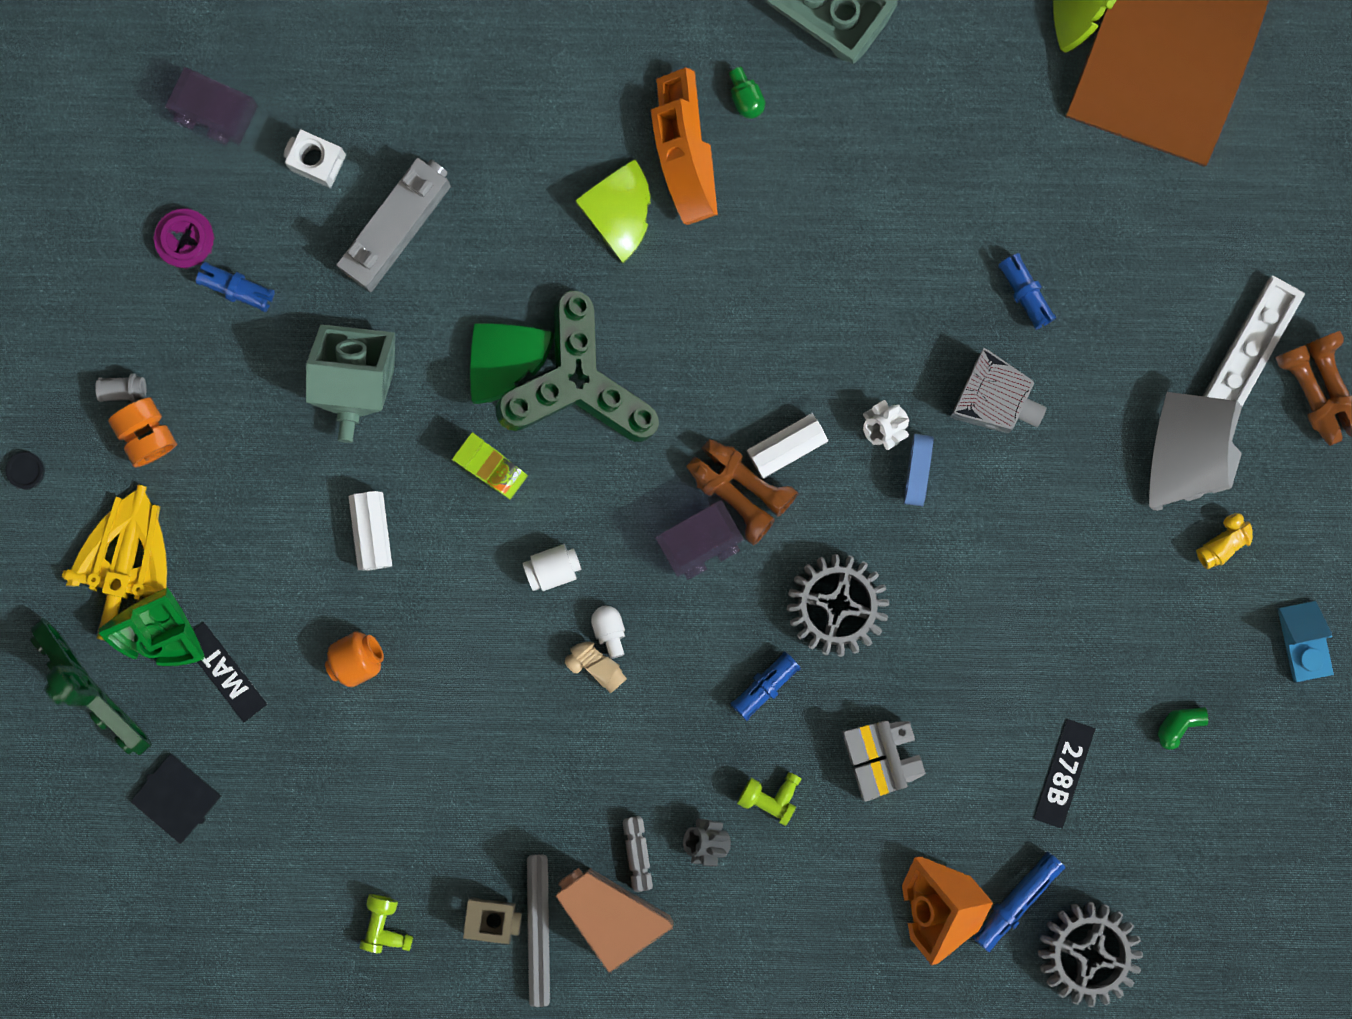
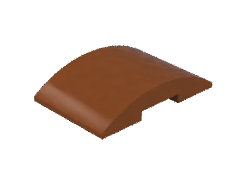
[1065,0,1269,167]

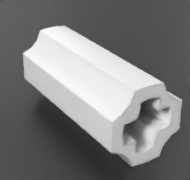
[747,413,828,479]
[349,491,392,571]

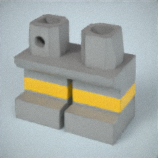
[842,720,925,802]

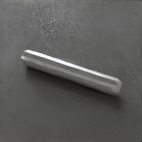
[527,855,550,1007]

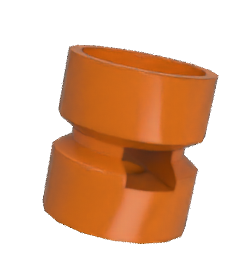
[108,398,177,468]

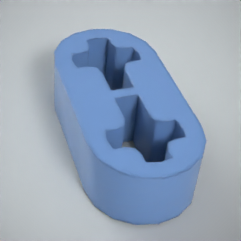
[904,433,933,506]

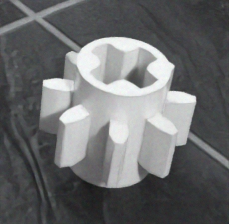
[863,400,909,450]

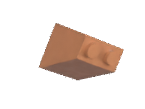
[556,868,673,973]

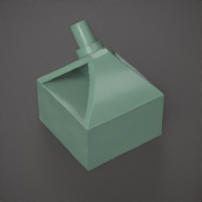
[306,324,395,443]

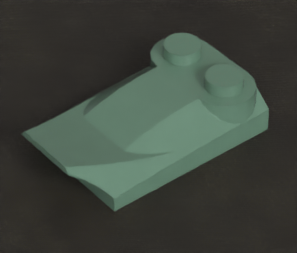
[763,0,897,64]

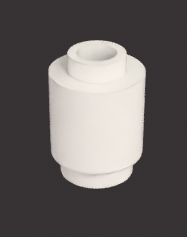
[523,544,581,591]

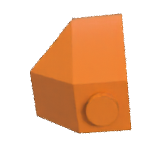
[902,856,993,965]

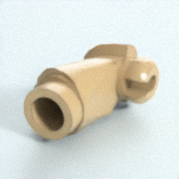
[565,642,627,693]

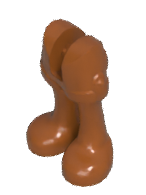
[1275,330,1352,446]
[686,439,799,546]

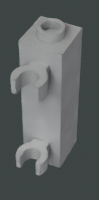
[337,157,451,293]

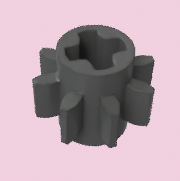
[683,819,731,867]

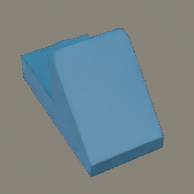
[1277,601,1334,682]

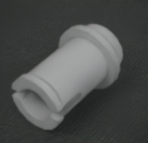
[96,373,146,403]

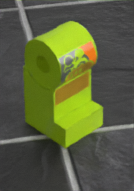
[452,432,528,500]

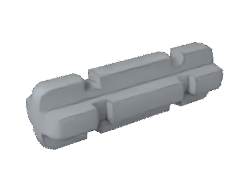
[623,816,653,892]

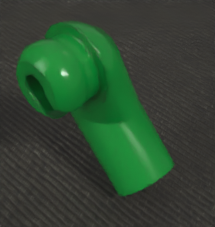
[1158,707,1208,750]

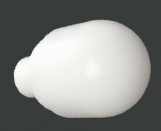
[591,606,625,659]

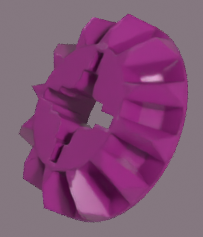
[154,209,215,269]

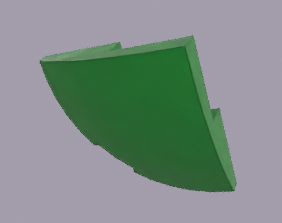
[470,324,554,404]
[98,587,204,666]

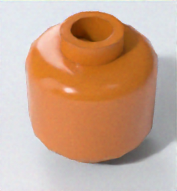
[325,631,384,687]

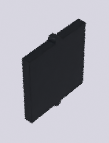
[130,754,222,844]

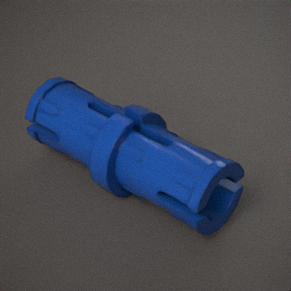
[998,253,1056,330]
[196,262,275,312]
[730,651,801,721]

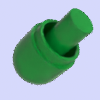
[729,67,765,119]

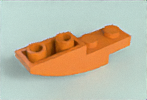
[651,67,718,225]

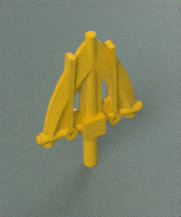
[62,485,167,641]

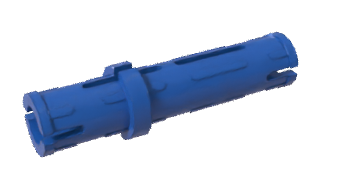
[972,851,1065,953]

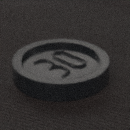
[6,452,45,490]

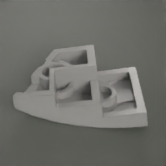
[1149,392,1242,511]

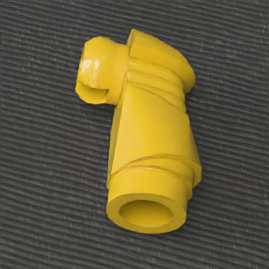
[1196,513,1253,570]

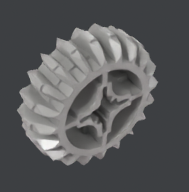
[787,554,889,657]
[1038,902,1143,1007]

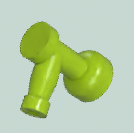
[737,772,801,826]
[359,894,413,953]

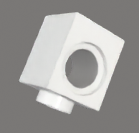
[284,129,346,188]

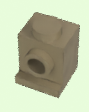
[463,897,522,944]

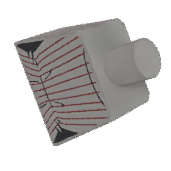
[950,348,1047,433]

